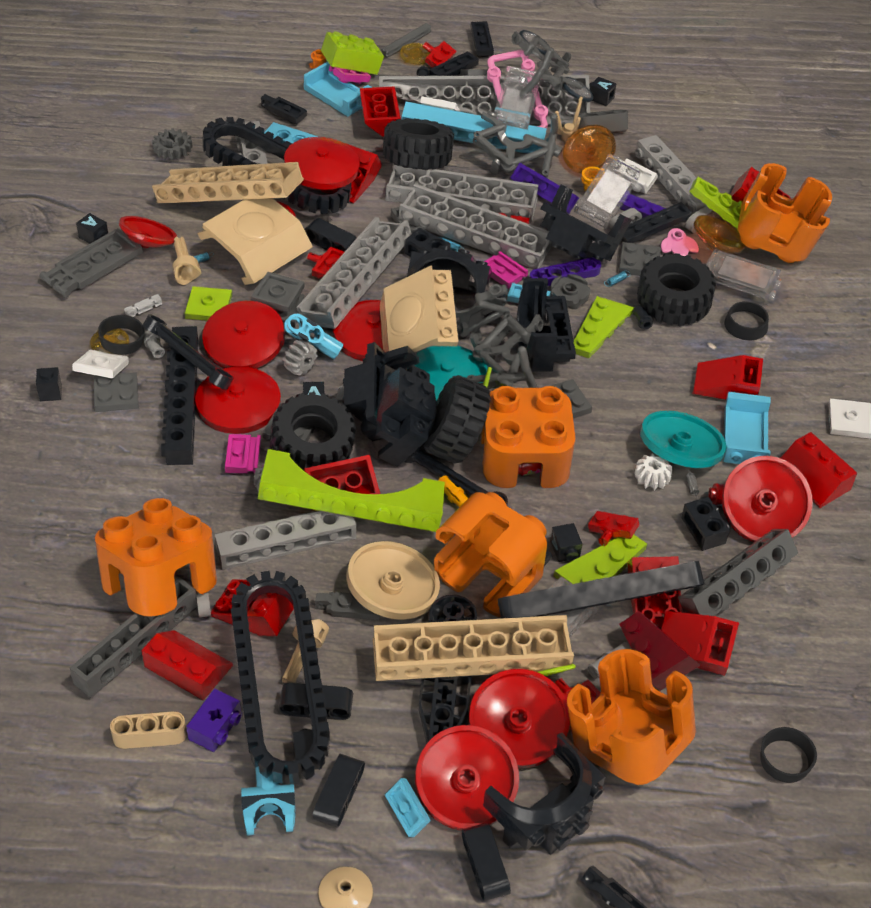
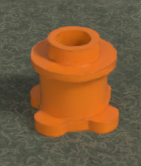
[309,49,326,69]

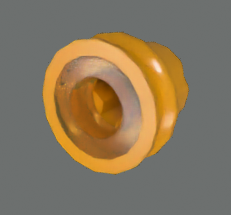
[581,167,605,194]

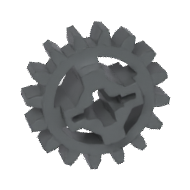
[152,128,193,160]

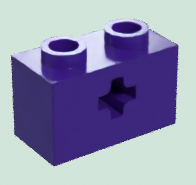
[186,688,242,752]

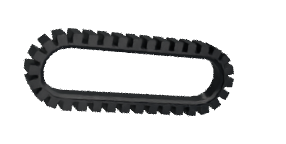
[202,117,351,214]
[231,571,330,784]

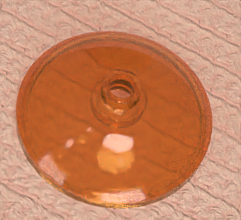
[563,125,616,174]
[693,215,746,254]

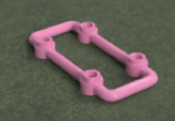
[487,50,548,128]

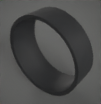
[724,301,769,341]
[98,315,145,355]
[760,727,817,783]

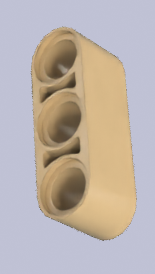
[110,712,187,749]

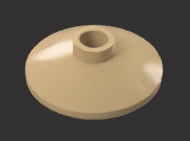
[319,867,373,908]

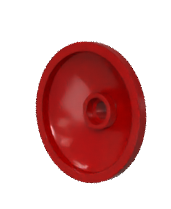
[119,216,177,248]

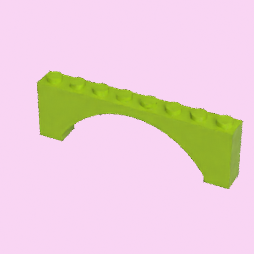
[258,449,445,532]

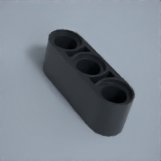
[304,218,357,252]
[279,683,354,720]
[313,754,365,828]
[461,823,511,901]

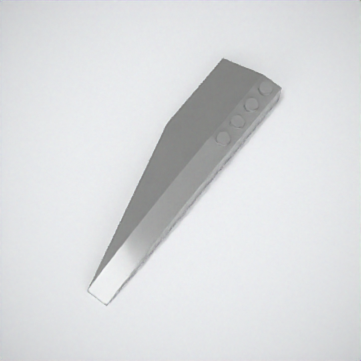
[379,75,590,125]

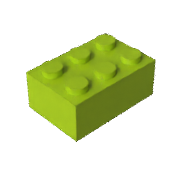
[321,31,384,75]

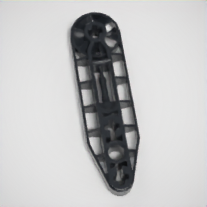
[418,594,477,744]

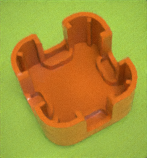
[738,163,832,263]
[481,386,575,488]
[434,492,547,617]
[95,498,217,616]
[567,649,696,785]

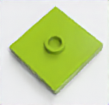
[185,286,232,321]

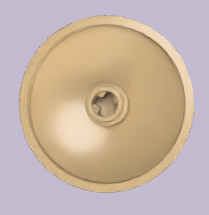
[346,541,440,620]

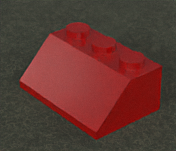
[360,86,401,137]
[781,432,857,508]
[304,455,380,511]
[141,630,233,701]

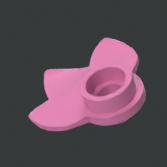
[661,228,699,256]

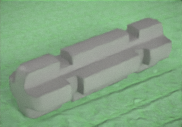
[124,294,162,317]

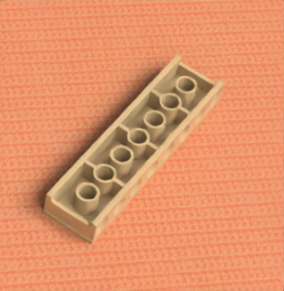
[152,162,304,203]
[373,615,574,681]

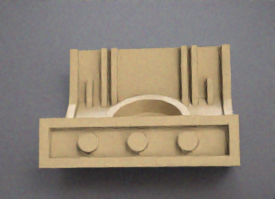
[197,198,313,285]
[380,265,458,370]

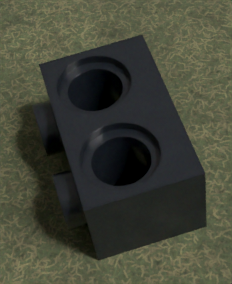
[405,227,450,257]
[681,497,730,551]

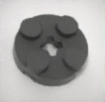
[550,274,590,309]

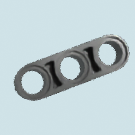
[578,109,628,134]

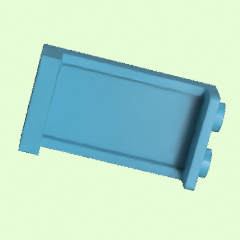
[304,61,373,117]
[723,392,771,464]

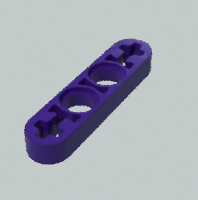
[529,258,601,286]

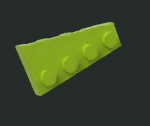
[689,177,742,231]
[574,296,635,358]
[553,535,647,585]

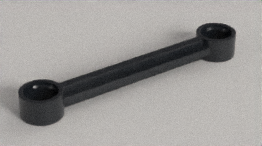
[142,314,234,390]
[404,449,508,505]

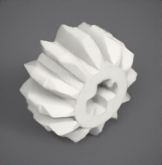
[634,453,673,491]

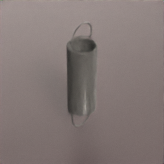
[686,469,699,499]

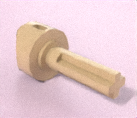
[172,237,201,285]
[282,619,329,683]

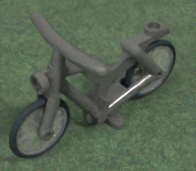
[512,30,593,102]

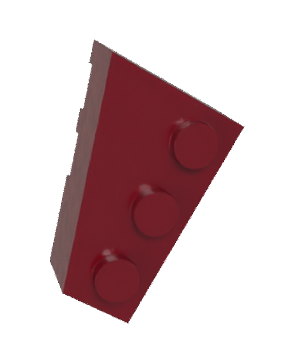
[619,611,701,691]

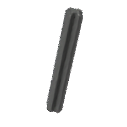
[381,23,431,58]

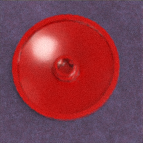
[284,137,360,190]
[333,300,383,361]
[202,301,285,369]
[195,367,281,434]
[722,456,812,542]
[469,669,570,769]
[415,725,519,830]

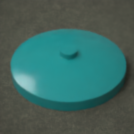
[415,345,488,401]
[640,411,726,468]

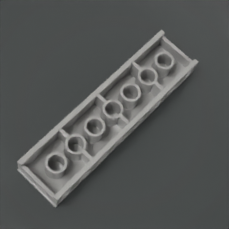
[385,165,538,223]
[397,184,552,269]
[297,217,412,329]

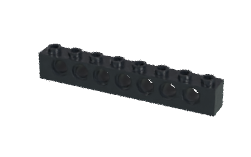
[161,326,199,465]

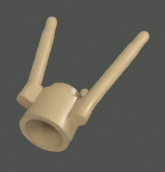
[555,97,583,142]

